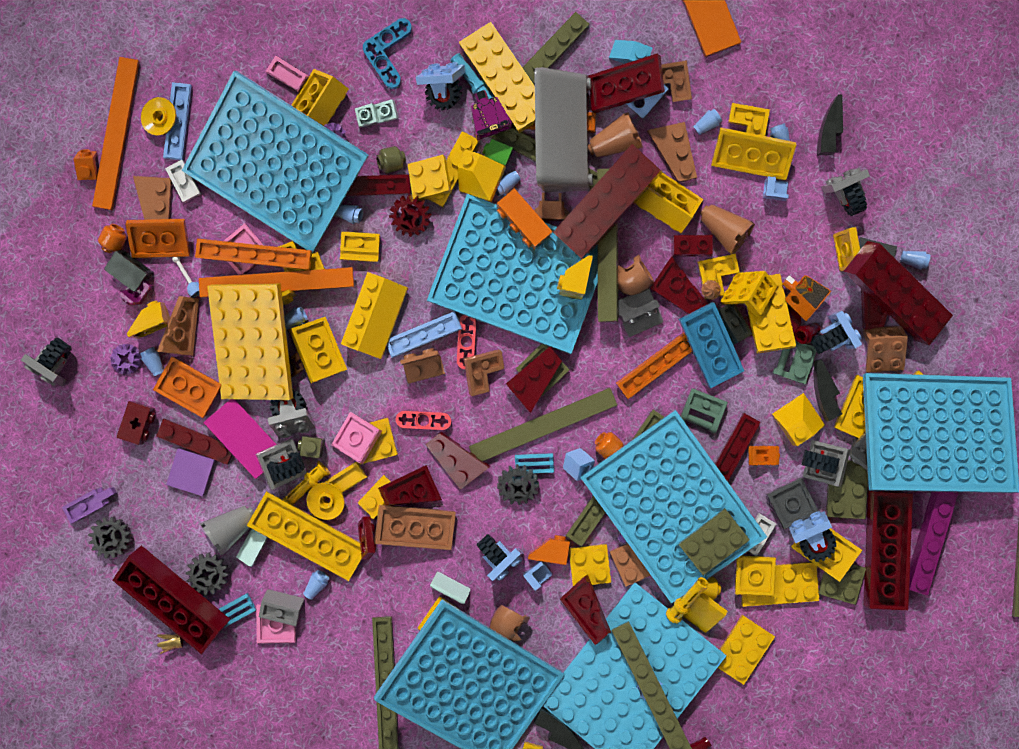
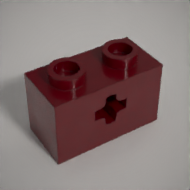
[671,235,713,257]
[116,401,156,445]

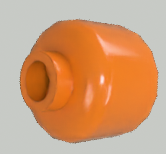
[98,224,127,254]
[595,432,623,459]

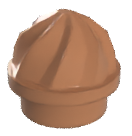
[701,280,721,300]

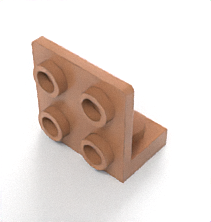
[863,326,908,372]
[400,348,445,384]

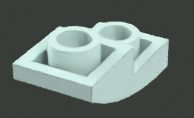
[355,99,399,127]

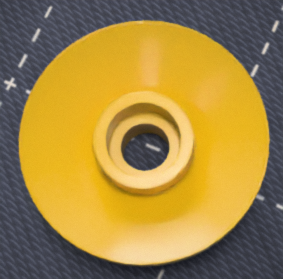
[141,97,176,136]
[307,482,345,520]

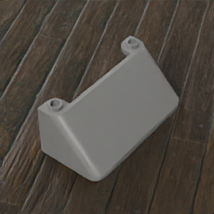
[534,67,593,192]

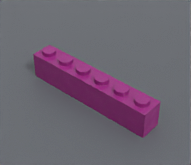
[909,492,959,595]

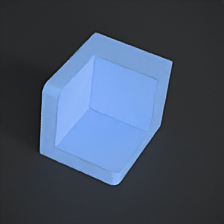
[763,176,789,201]
[563,448,595,481]
[523,561,552,591]

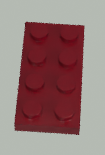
[588,53,665,113]

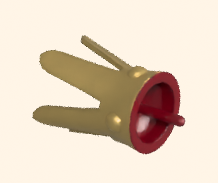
[157,634,185,654]

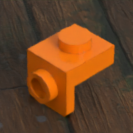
[73,149,98,180]
[749,446,780,465]

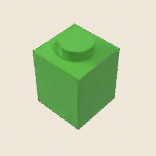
[482,139,513,166]

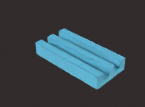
[515,453,554,473]
[219,593,256,628]

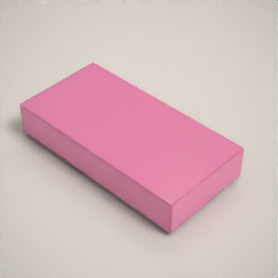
[266,56,309,93]

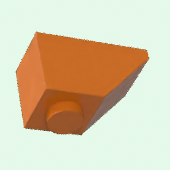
[528,535,570,565]

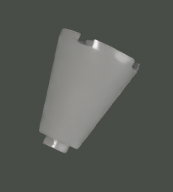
[200,506,254,556]

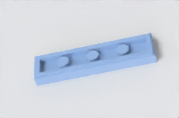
[163,82,192,160]
[387,311,462,358]

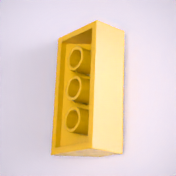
[291,69,349,126]
[635,173,703,233]
[341,272,408,359]

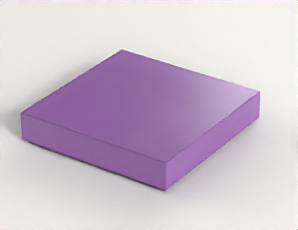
[166,448,215,496]

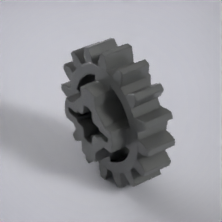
[497,464,539,505]
[88,516,132,559]
[186,552,229,595]

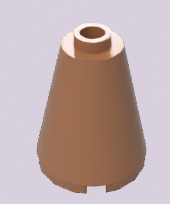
[588,112,643,157]
[700,204,755,254]

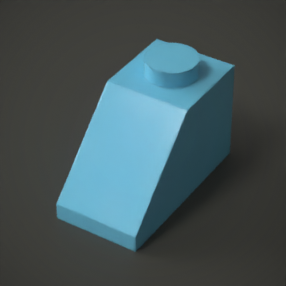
[609,40,653,64]

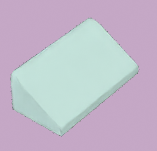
[236,528,268,567]
[430,572,470,604]

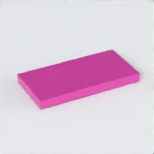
[203,399,277,480]

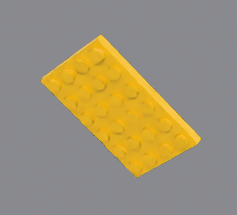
[207,283,293,400]

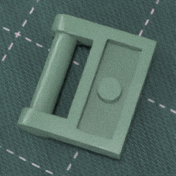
[773,340,816,384]
[680,388,728,434]

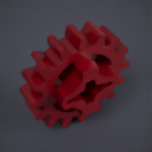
[389,194,432,237]

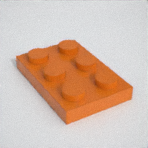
[125,219,190,258]
[153,356,221,418]

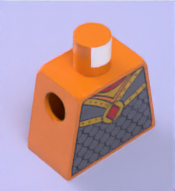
[782,275,831,321]

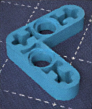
[363,18,412,89]

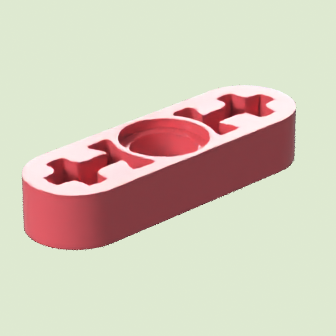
[457,315,476,369]
[396,411,451,430]

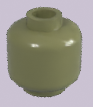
[376,146,406,173]

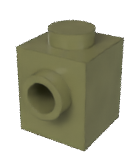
[298,436,325,458]

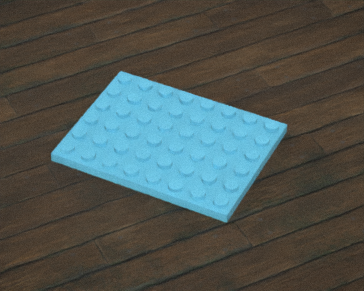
[182,71,369,253]
[427,194,598,354]
[863,373,1019,493]
[580,409,767,604]
[543,582,727,749]
[373,599,564,749]

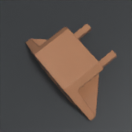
[534,193,570,221]

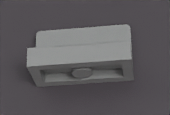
[259,589,304,626]

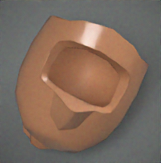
[618,255,654,295]
[489,605,530,642]

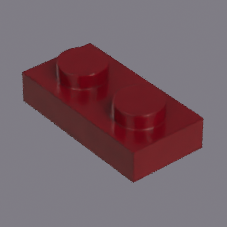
[357,516,377,560]

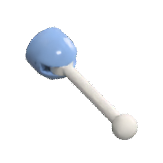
[172,257,200,298]

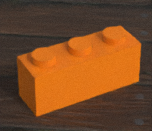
[496,188,553,250]

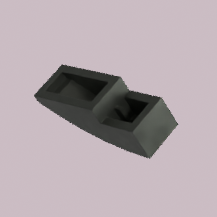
[817,94,843,155]
[813,359,842,421]
[534,707,584,749]

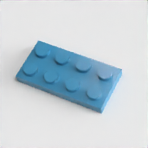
[678,302,744,388]

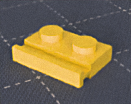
[340,232,380,262]

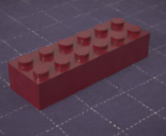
[553,144,663,259]
[843,241,953,346]
[863,490,913,611]
[112,545,231,655]

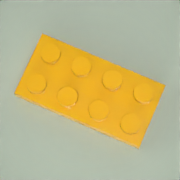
[711,127,796,180]
[747,274,796,354]
[741,562,819,607]

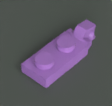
[62,487,117,524]

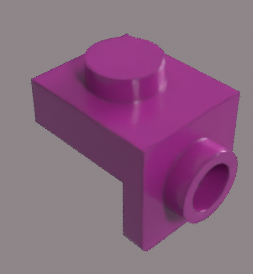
[119,279,153,306]

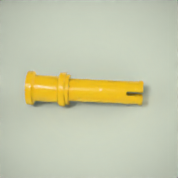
[282,461,330,505]
[666,577,709,624]

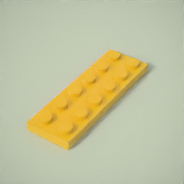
[459,22,535,133]
[247,491,362,581]

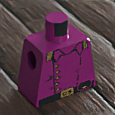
[471,90,512,141]

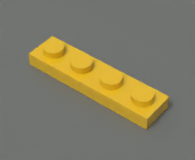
[428,131,479,207]

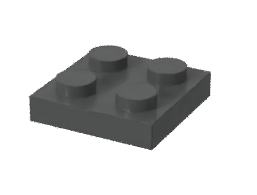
[766,477,818,529]

